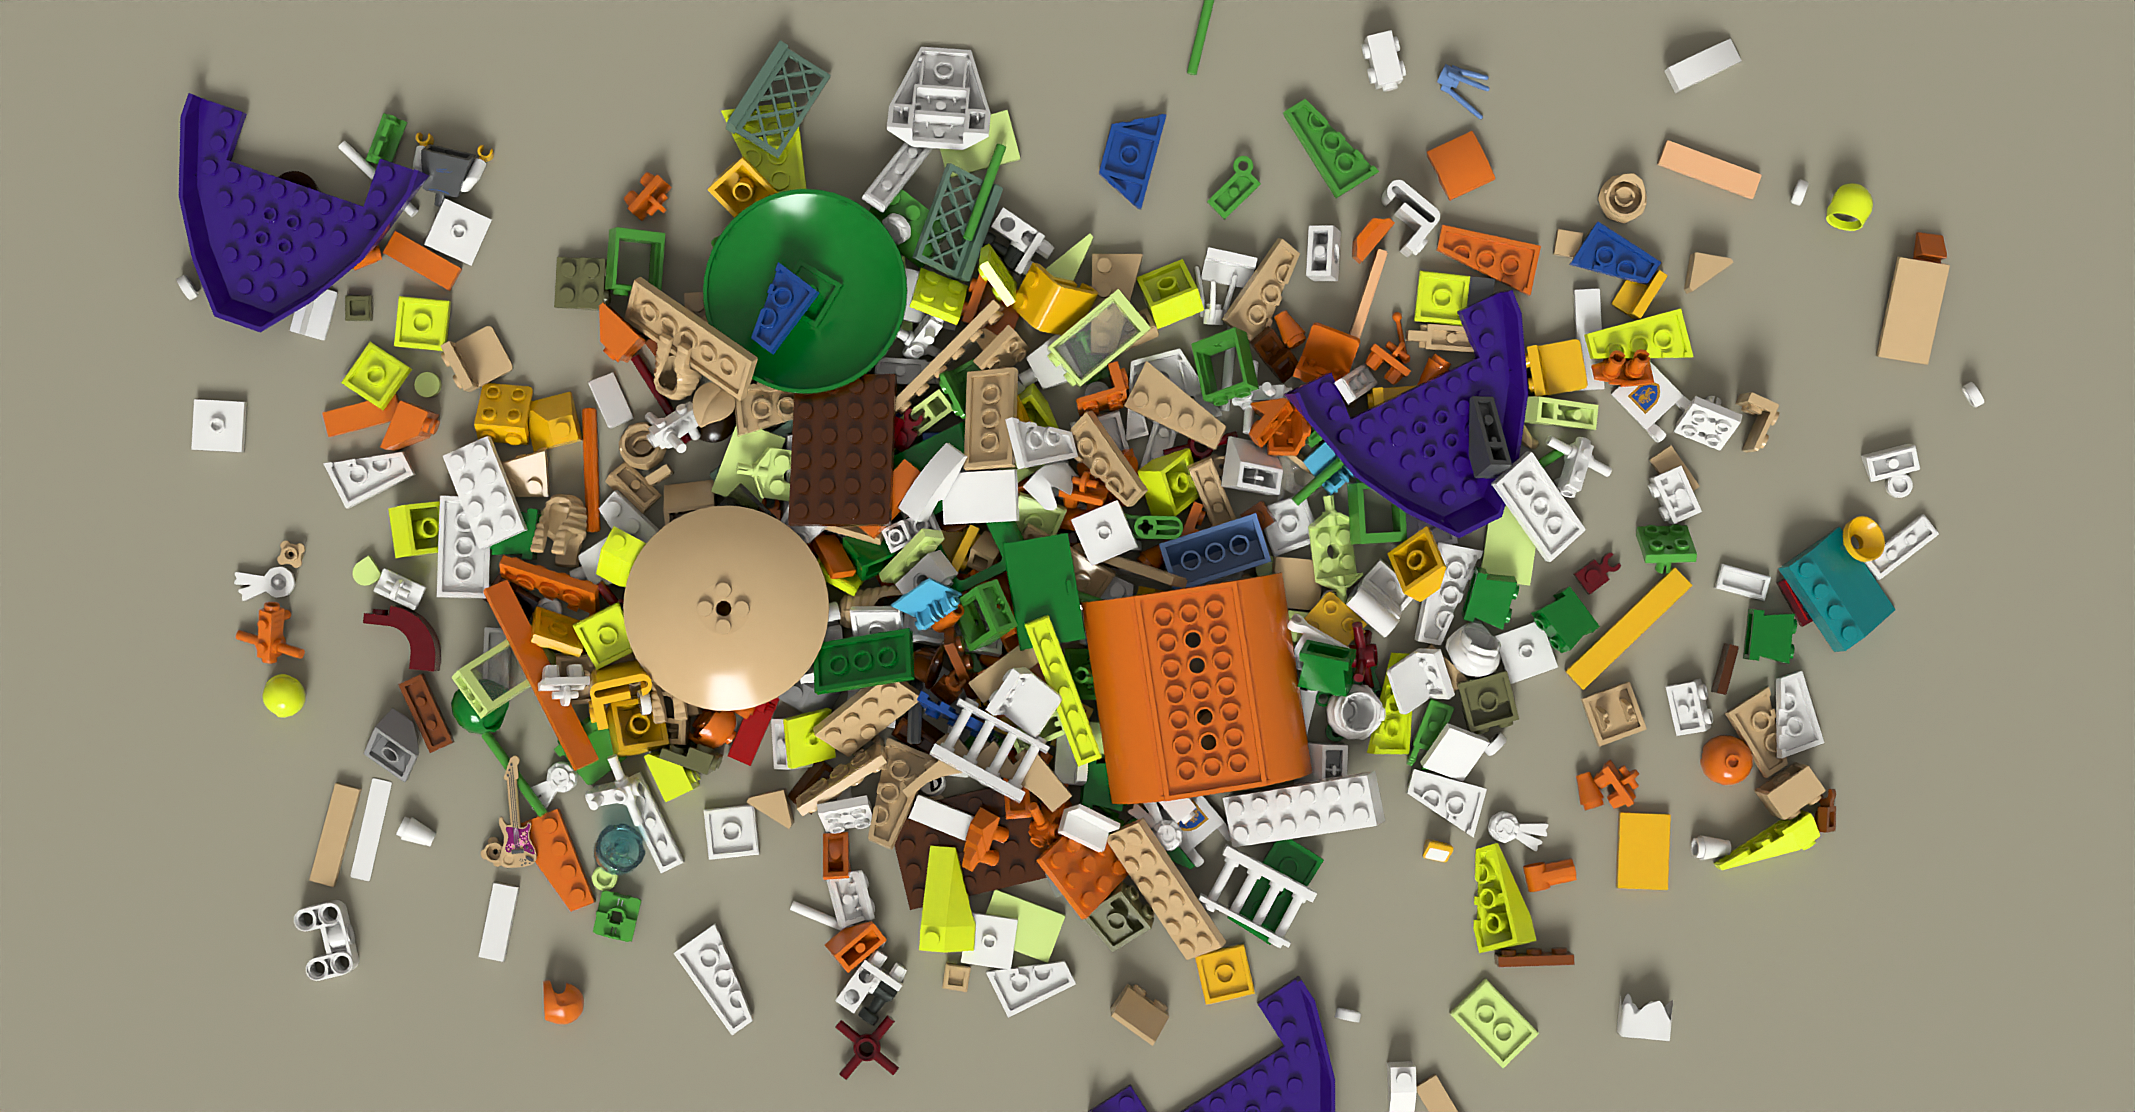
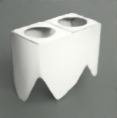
[1023,460,1079,510]
[1617,994,1673,1041]

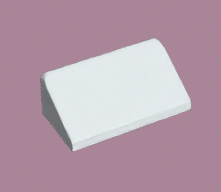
[588,373,634,429]
[1861,444,1920,482]

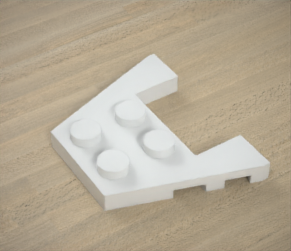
[1126,348,1222,441]

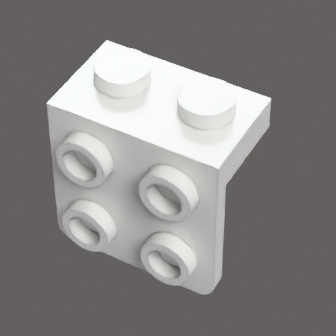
[1387,648,1455,714]
[986,667,1062,737]

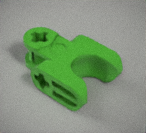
[1125,514,1183,540]

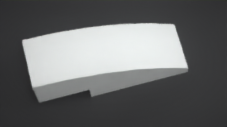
[1664,39,1742,93]
[898,443,967,522]

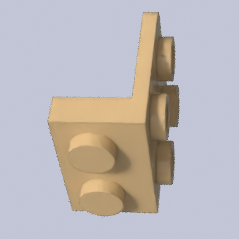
[441,326,513,392]

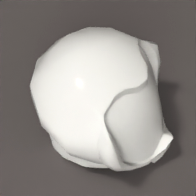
[1445,620,1501,677]
[1326,684,1386,740]

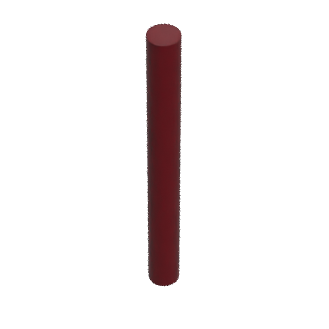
[631,354,692,444]

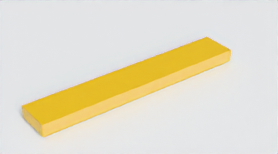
[1565,567,1693,690]

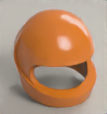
[543,980,584,1025]

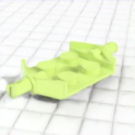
[736,447,792,501]
[1308,495,1363,604]

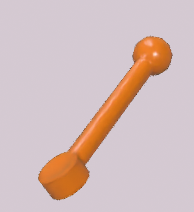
[1392,312,1410,364]

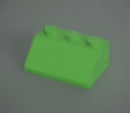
[869,189,951,269]

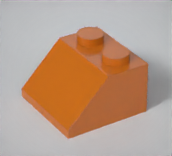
[599,302,647,363]
[380,400,440,451]

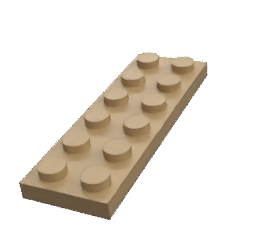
[624,277,758,401]
[1107,818,1226,960]

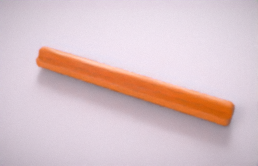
[582,408,601,533]

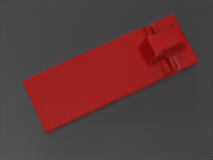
[728,696,780,766]

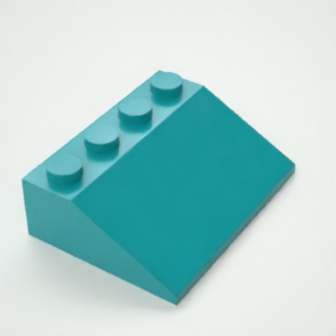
[1778,527,1896,652]

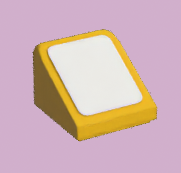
[1422,839,1454,862]

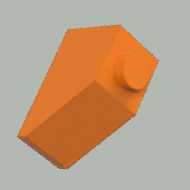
[825,921,887,973]

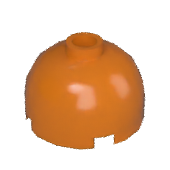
[688,708,736,749]
[1700,735,1753,785]

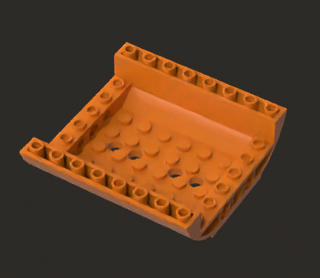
[1082,572,1312,804]

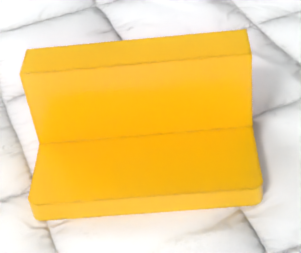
[1611,270,1668,320]

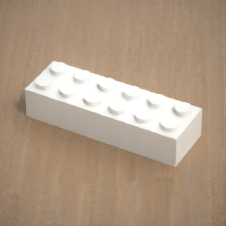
[1223,771,1385,848]

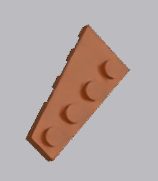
[1436,225,1541,296]
[499,555,600,617]
[521,808,596,912]

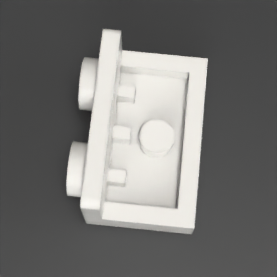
[826,870,875,928]

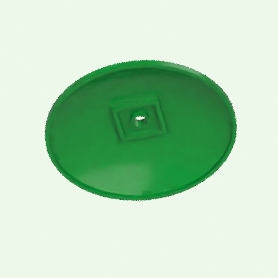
[703,189,908,394]

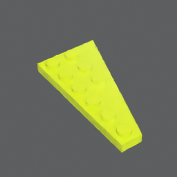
[721,102,807,193]

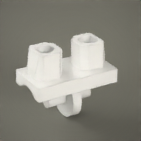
[373,568,427,610]
[538,664,590,706]

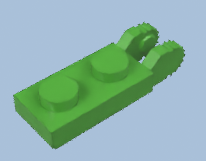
[1406,698,1455,772]

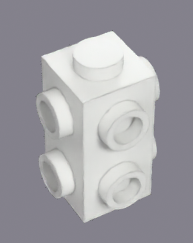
[1362,30,1406,92]

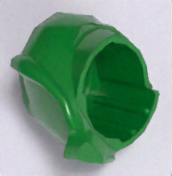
[451,680,509,734]

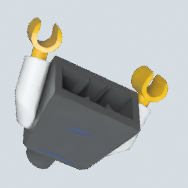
[413,132,494,207]

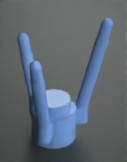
[1437,64,1490,119]

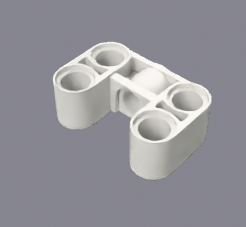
[294,900,359,981]

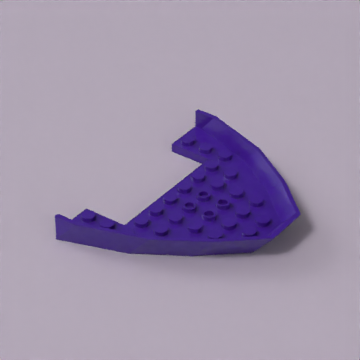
[179,93,429,333]
[1284,290,1528,538]
[1088,976,1335,1112]

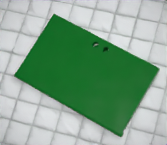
[1002,533,1086,651]

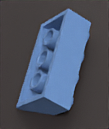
[1159,513,1272,590]

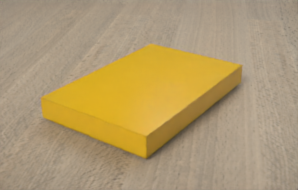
[1616,812,1671,890]

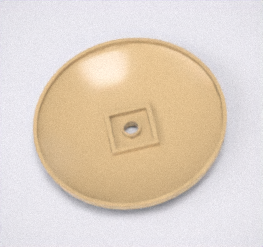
[623,506,829,711]

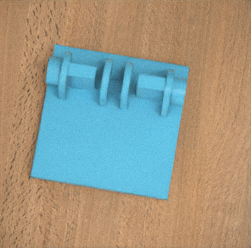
[1302,441,1355,496]
[891,578,962,630]

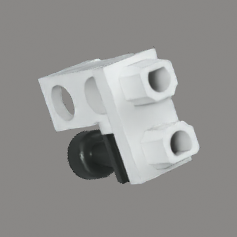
[982,207,1054,276]
[835,949,907,1026]

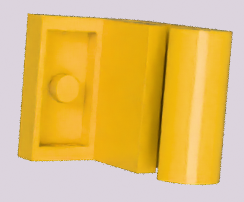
[1011,262,1099,338]
[588,660,652,730]

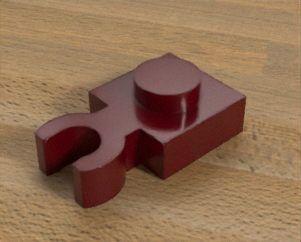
[894,406,925,452]
[1573,553,1621,595]

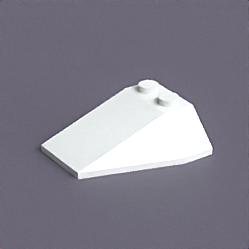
[887,47,991,150]

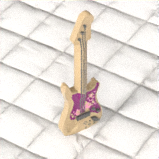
[499,755,537,868]

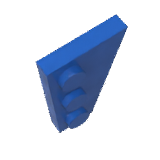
[1569,221,1661,285]
[751,262,820,355]
[917,691,995,741]

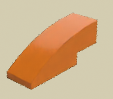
[858,459,921,539]

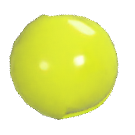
[1826,183,1873,231]
[262,674,306,718]

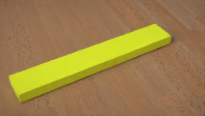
[1024,615,1102,767]

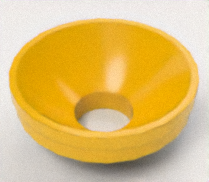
[1843,516,1885,562]

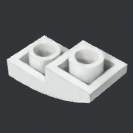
[882,512,941,553]

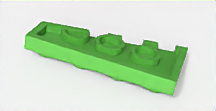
[1282,99,1379,198]

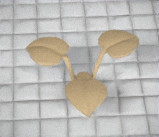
[693,315,779,428]

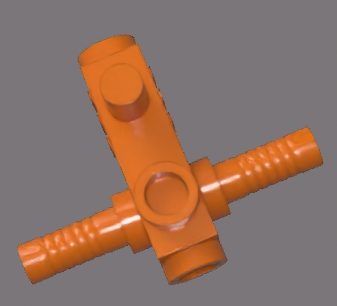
[236,602,305,664]
[1028,798,1072,848]

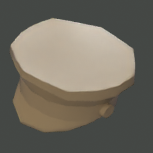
[1598,173,1647,223]
[619,422,666,470]

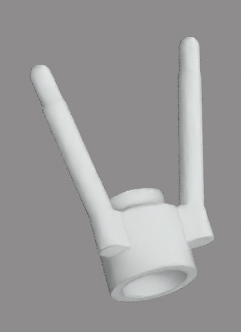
[1194,266,1238,325]

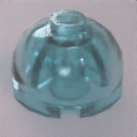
[593,824,645,876]

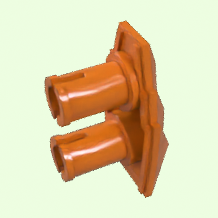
[1591,349,1654,387]
[962,807,1009,872]

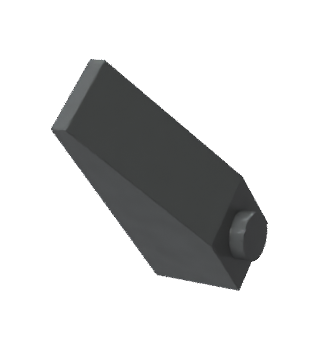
[1469,396,1512,478]

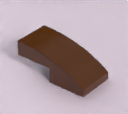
[1249,326,1298,384]

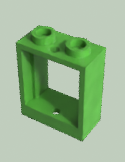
[605,227,665,296]
[1191,327,1259,406]
[1347,478,1407,545]
[957,579,1018,652]

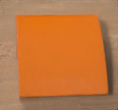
[1427,131,1495,201]

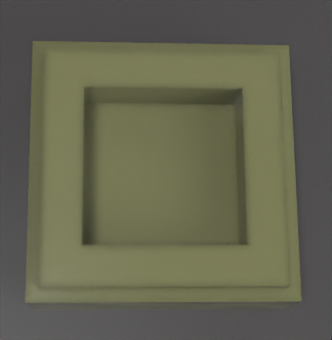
[345,295,373,321]

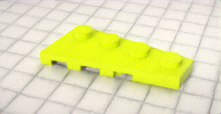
[1584,309,1694,359]
[1367,653,1412,754]

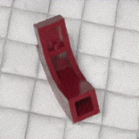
[363,605,441,672]

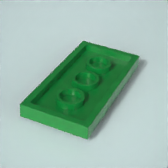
[814,628,915,695]
[1227,839,1324,945]

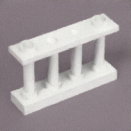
[929,697,1050,803]
[1198,844,1317,948]

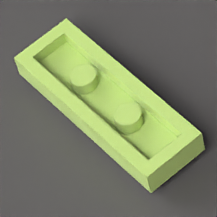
[879,528,945,584]

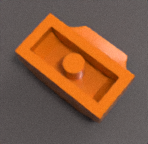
[1352,218,1395,264]

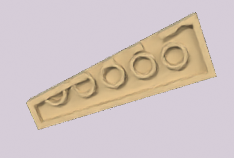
[896,299,1005,415]

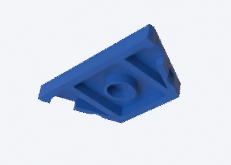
[1099,114,1166,210]

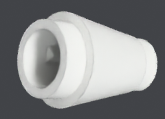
[396,817,436,847]
[1691,835,1731,860]

